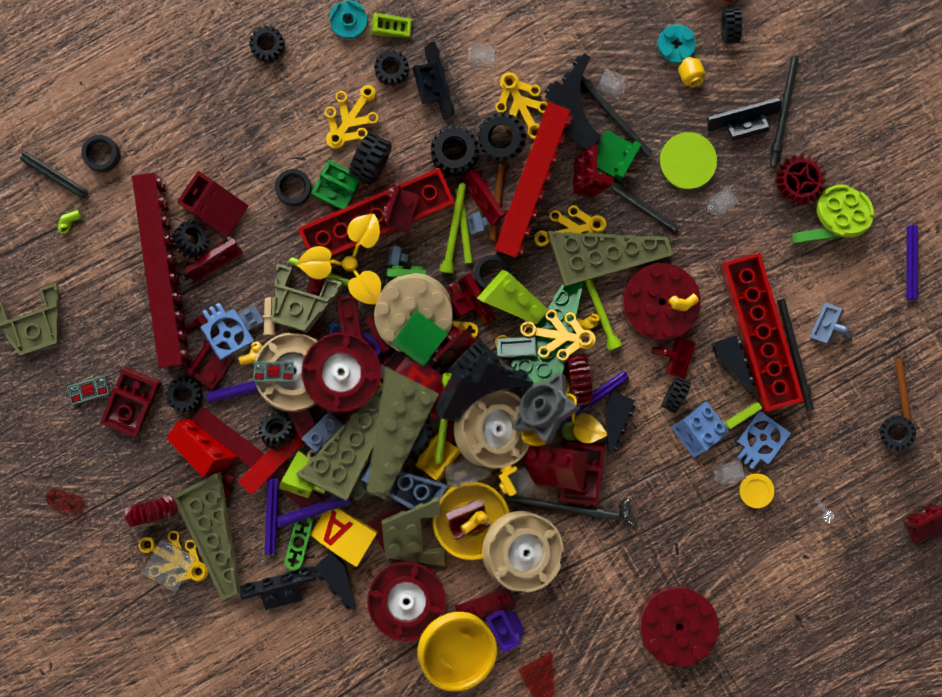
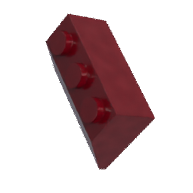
[525,445,588,491]

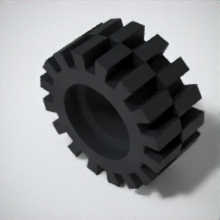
[721,8,743,43]
[249,25,285,63]
[374,49,409,87]
[172,220,210,258]
[661,376,691,413]
[165,377,203,412]
[258,412,296,449]
[880,415,916,450]

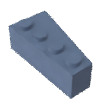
[359,462,448,519]

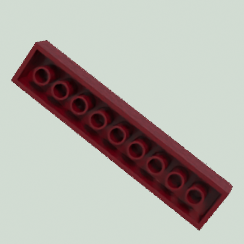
[132,172,191,369]

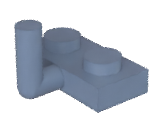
[810,303,852,345]

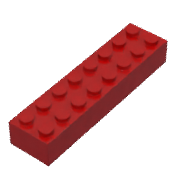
[494,102,572,257]
[298,167,455,259]
[719,252,804,412]

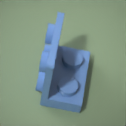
[671,401,729,458]

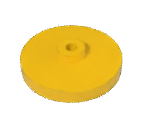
[739,473,774,508]

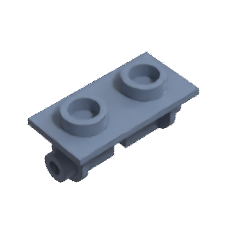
[302,412,343,452]

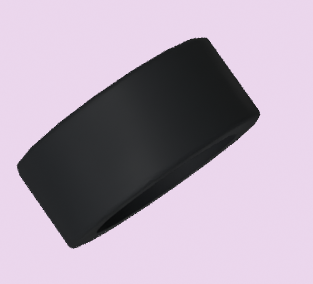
[81,135,120,172]
[275,169,312,207]
[474,255,511,290]

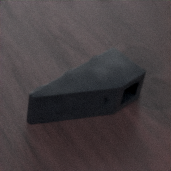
[711,336,755,392]
[604,391,636,454]
[314,551,357,611]

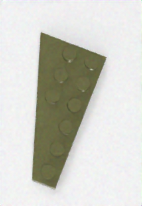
[547,231,673,287]
[366,367,438,500]
[296,386,382,501]
[172,471,241,601]

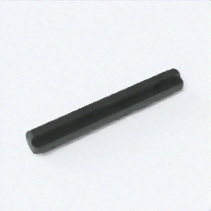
[20,152,88,199]

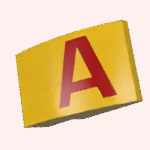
[310,508,378,567]

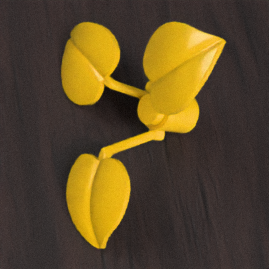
[297,214,381,305]
[521,378,607,446]

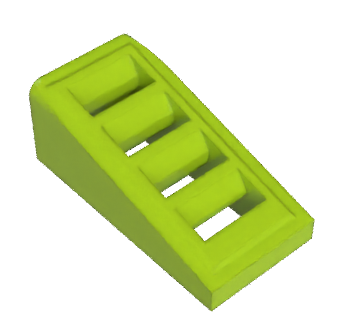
[370,13,412,38]

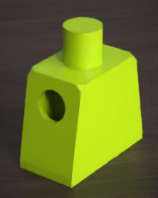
[278,451,325,498]

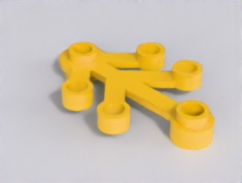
[495,73,548,140]
[325,85,379,149]
[534,205,607,247]
[520,309,596,362]
[138,530,208,586]

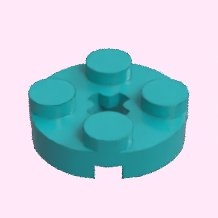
[329,0,368,40]
[657,25,696,64]

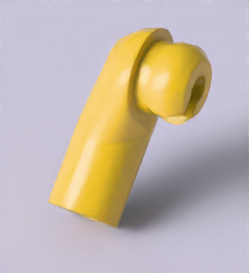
[669,294,699,311]
[576,314,600,330]
[239,342,263,365]
[460,511,488,534]

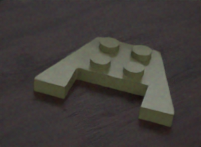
[271,263,344,333]
[0,283,59,356]
[382,497,445,566]

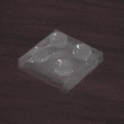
[142,539,196,592]

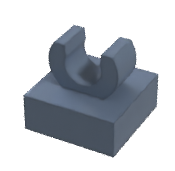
[467,212,490,236]
[385,246,408,267]
[238,305,264,331]

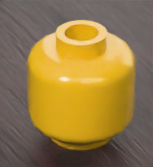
[678,57,706,87]

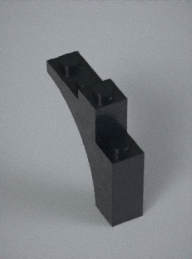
[544,53,601,150]
[435,353,534,423]

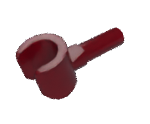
[183,315,207,331]

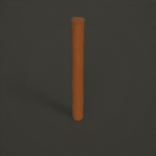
[489,164,505,241]
[894,358,912,434]

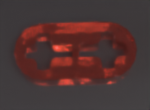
[46,489,84,512]

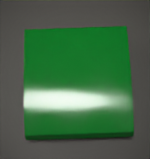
[310,160,361,211]
[391,310,447,366]

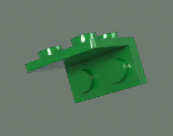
[597,130,641,181]

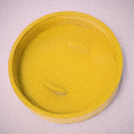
[432,481,510,560]
[417,612,497,691]

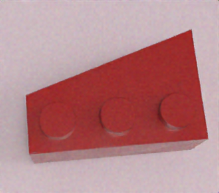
[166,419,238,477]

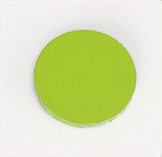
[659,132,717,190]
[817,185,874,238]

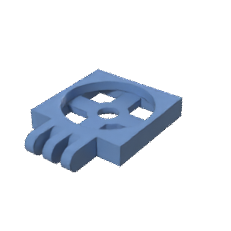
[200,303,254,361]
[736,411,791,469]

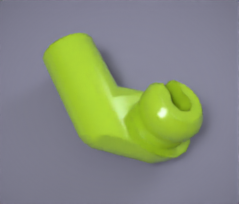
[57,210,82,234]

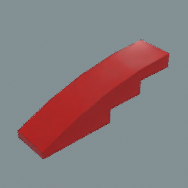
[238,429,304,495]

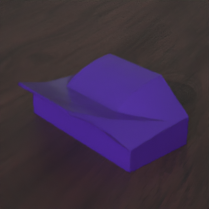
[485,608,525,653]

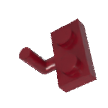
[652,337,696,379]

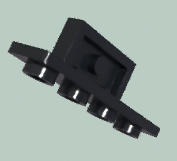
[412,41,454,119]
[707,98,781,141]
[240,566,316,610]

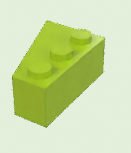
[477,270,549,325]

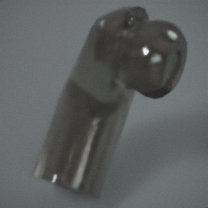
[619,498,638,527]

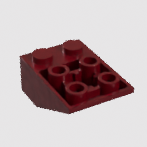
[177,171,249,237]

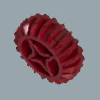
[775,154,827,206]
[567,353,593,406]
[124,496,178,527]

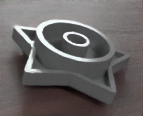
[512,372,580,444]

